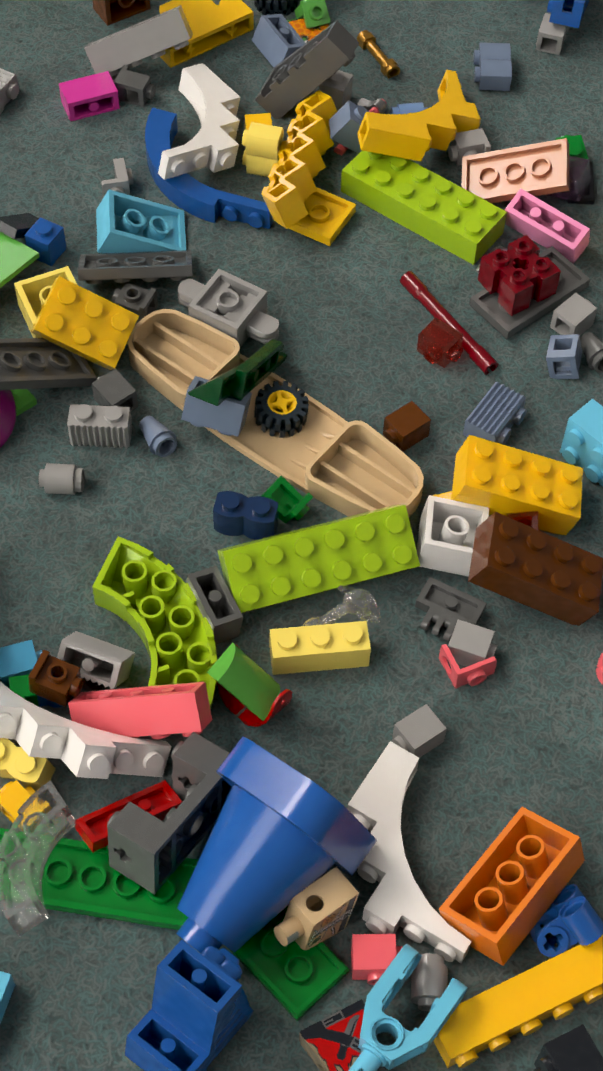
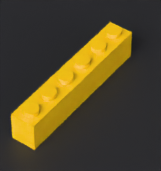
[434,935,603,1068]

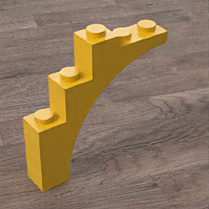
[357,70,481,162]

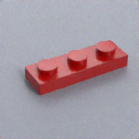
[75,780,183,852]

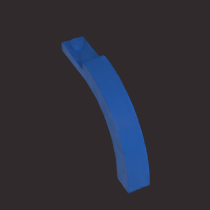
[145,108,273,229]

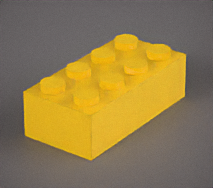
[451,435,583,535]

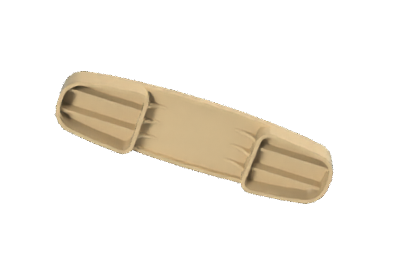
[127,309,424,517]

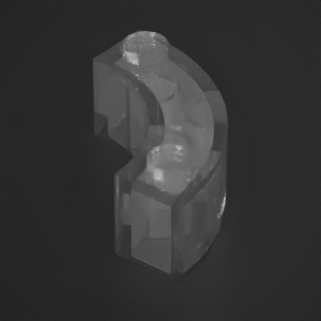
[0,780,75,937]

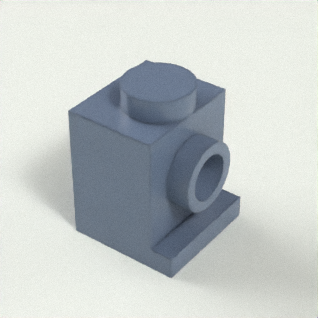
[546,334,582,379]

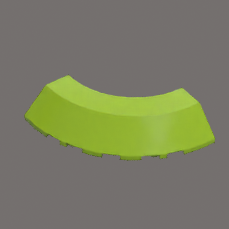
[92,536,217,709]

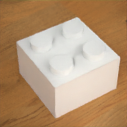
[417,495,489,577]

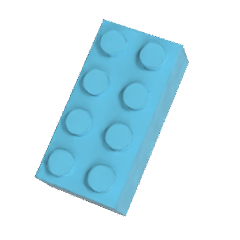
[560,399,603,486]

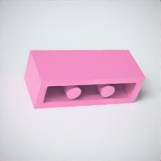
[505,188,590,264]

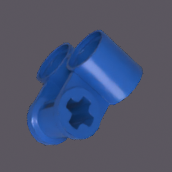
[530,884,603,958]

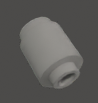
[39,463,85,495]
[411,953,448,1012]

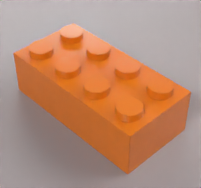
[439,807,585,966]

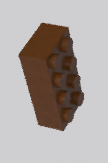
[468,512,603,626]

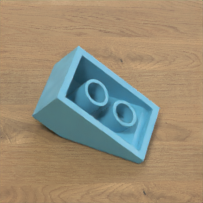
[96,189,186,254]

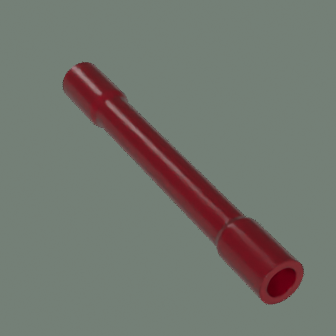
[400,271,499,375]

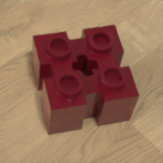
[478,235,561,316]

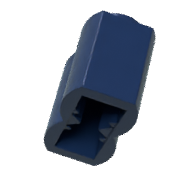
[213,491,279,540]

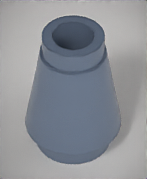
[139,416,177,457]

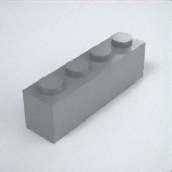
[84,5,193,77]

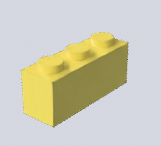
[269,621,371,675]

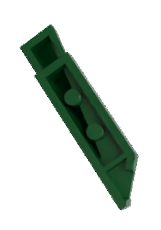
[188,339,287,406]

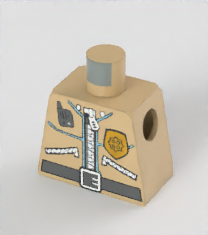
[274,867,359,950]

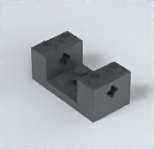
[107,732,232,895]

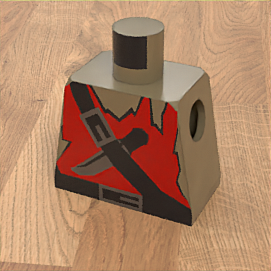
[299,999,365,1071]

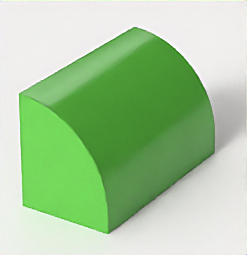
[207,642,280,721]

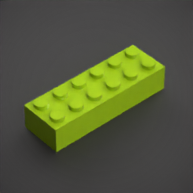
[341,150,507,265]
[217,505,420,613]

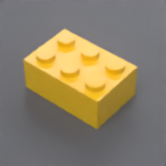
[31,276,139,370]

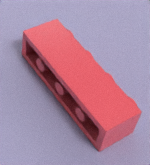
[68,682,212,739]

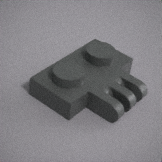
[415,577,487,641]

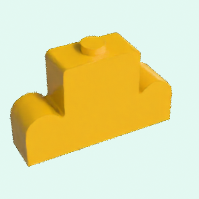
[159,0,254,68]

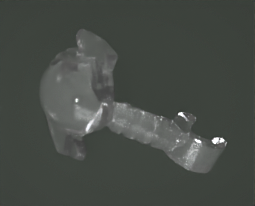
[303,585,381,626]

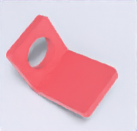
[439,644,497,689]

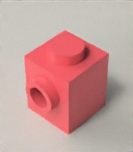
[351,934,402,986]

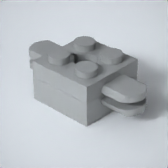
[178,269,279,348]

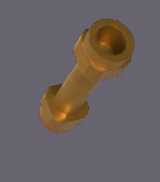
[357,30,400,79]

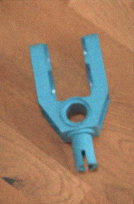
[348,944,468,1071]

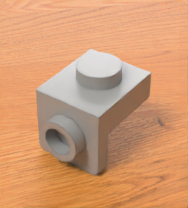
[101,158,133,198]

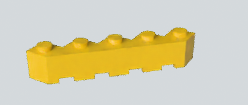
[261,90,337,229]

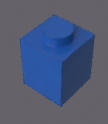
[25,217,67,266]

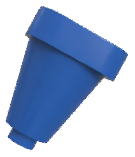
[176,737,377,953]

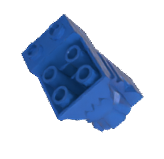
[125,940,254,1071]

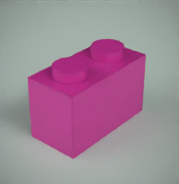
[59,71,120,122]

